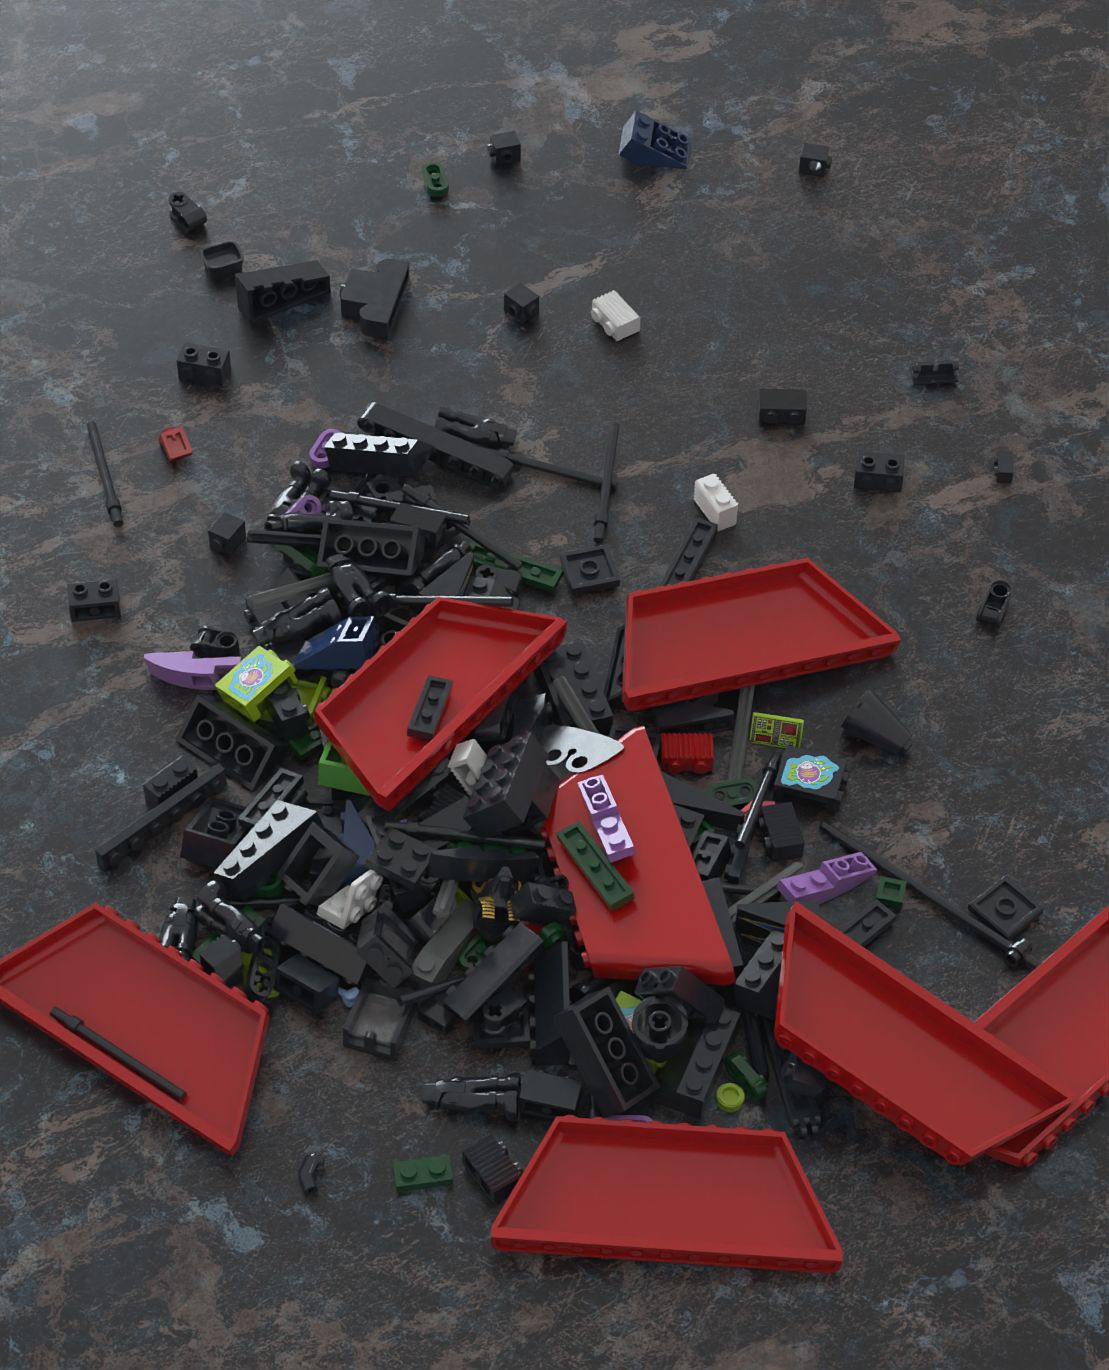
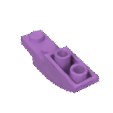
[144,651,242,690]
[578,774,636,863]
[776,852,877,904]

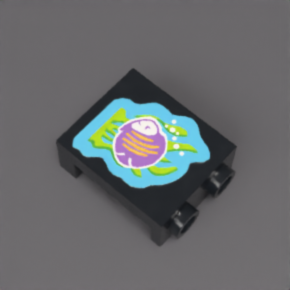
[772,745,850,814]

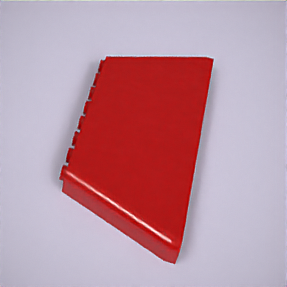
[622,558,901,711]
[314,597,567,811]
[540,725,736,985]
[774,901,1078,1165]
[0,903,270,1157]
[974,905,1109,1168]
[490,1115,843,1273]

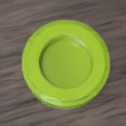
[716,1083,744,1112]

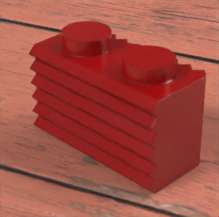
[660,733,714,774]

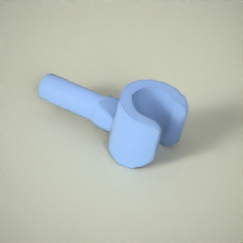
[338,986,359,1007]

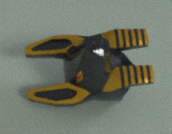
[471,866,521,942]

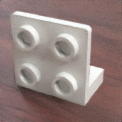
[317,870,383,930]

